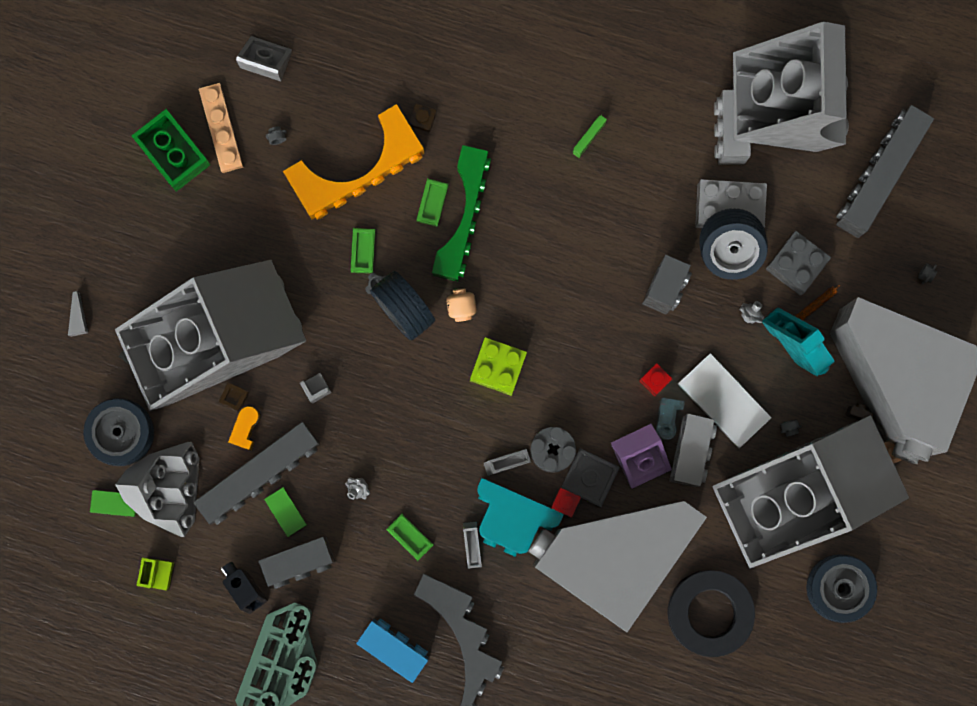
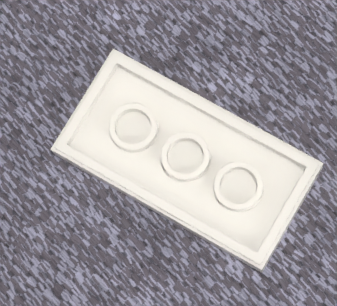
[678,353,771,448]

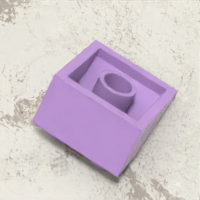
[611,424,672,488]

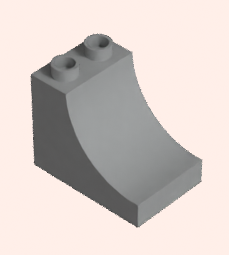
[733,21,849,152]

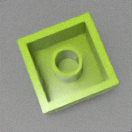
[470,337,527,396]

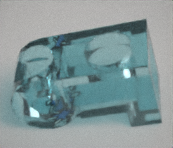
[656,398,685,440]

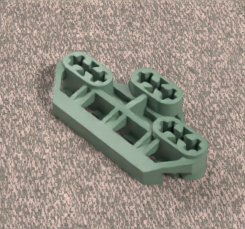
[235,602,318,706]

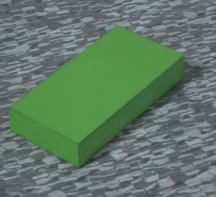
[573,115,607,158]
[416,178,449,227]
[351,228,375,273]
[264,487,307,537]
[90,490,136,517]
[386,514,433,561]

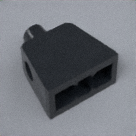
[221,562,268,614]

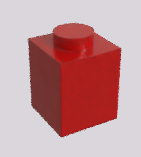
[639,363,672,397]
[551,488,581,518]

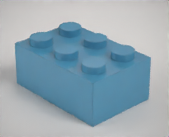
[356,618,429,683]

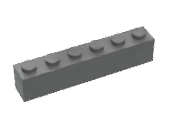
[193,422,320,525]

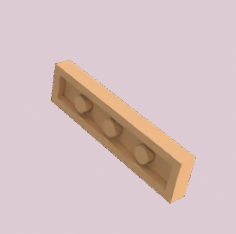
[199,83,243,173]

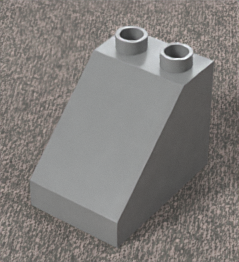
[115,260,306,411]
[830,297,977,464]
[712,415,909,568]
[528,501,707,632]

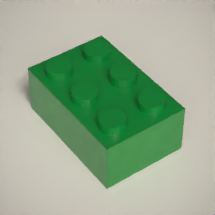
[131,109,211,192]

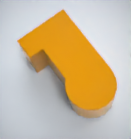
[228,407,260,451]

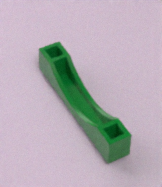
[432,145,491,282]

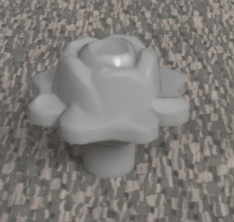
[740,301,764,324]
[345,477,370,500]

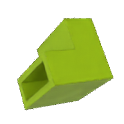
[137,557,174,590]

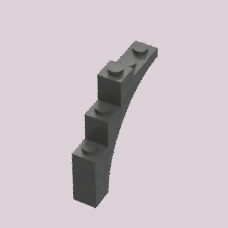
[414,574,504,706]

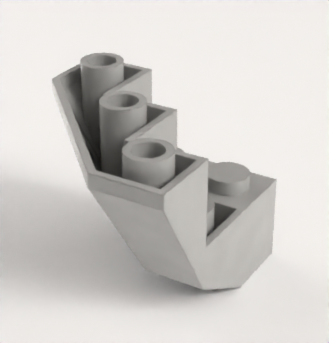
[115,442,199,537]

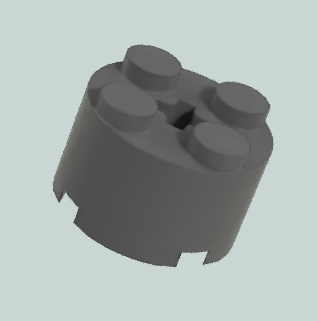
[530,427,576,473]

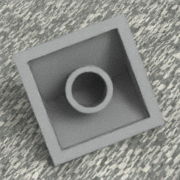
[236,36,292,82]

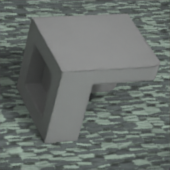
[299,373,332,404]

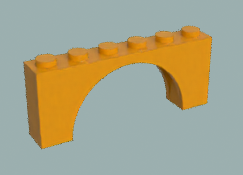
[283,104,424,220]

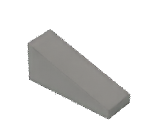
[68,291,88,337]
[484,449,531,476]
[463,522,482,569]

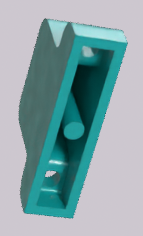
[762,307,835,376]
[477,478,564,557]

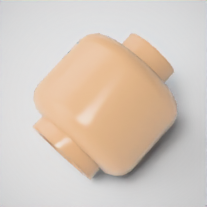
[446,288,477,322]

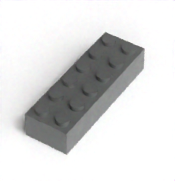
[836,105,934,238]

